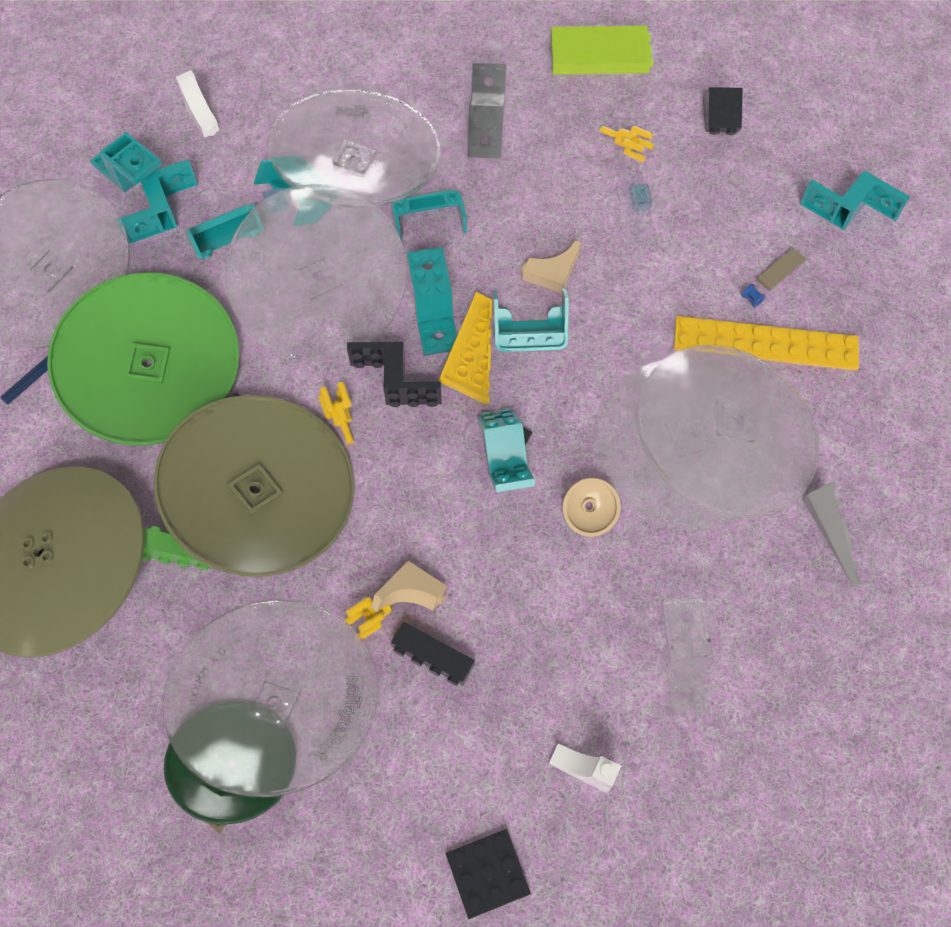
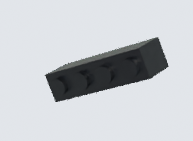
[391,621,475,686]

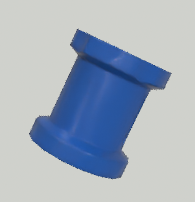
[741,284,766,308]

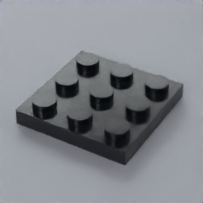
[445,829,531,920]

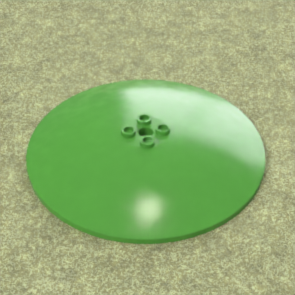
[47,272,239,446]

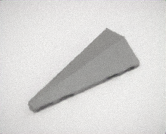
[803,482,862,587]

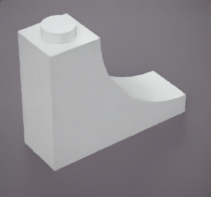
[176,70,220,137]
[549,744,621,793]

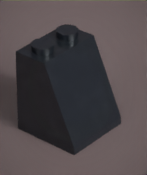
[703,87,743,135]

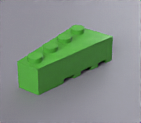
[142,526,214,571]

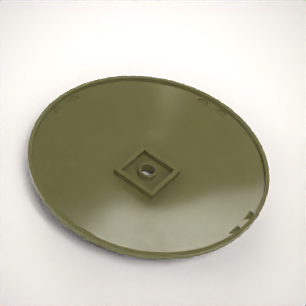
[154,395,354,577]
[0,466,145,658]

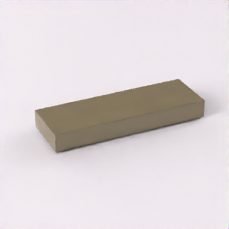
[756,248,806,292]

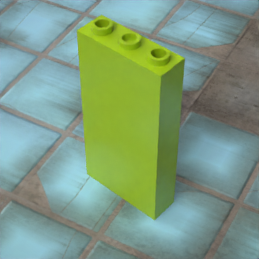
[550,26,654,75]

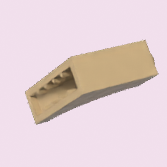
[521,240,581,293]
[371,561,448,612]

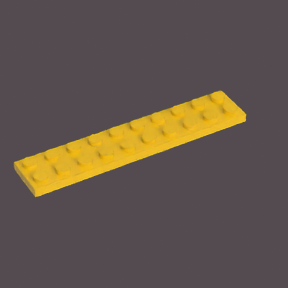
[674,316,859,370]

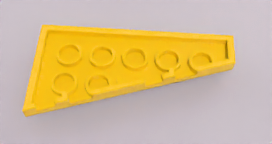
[438,292,492,405]

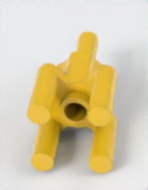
[600,126,654,163]
[318,382,354,445]
[344,597,394,641]

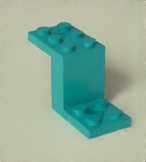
[90,132,163,193]
[116,159,198,244]
[800,170,910,230]
[407,247,457,356]
[477,408,535,493]

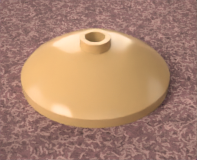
[562,478,621,537]

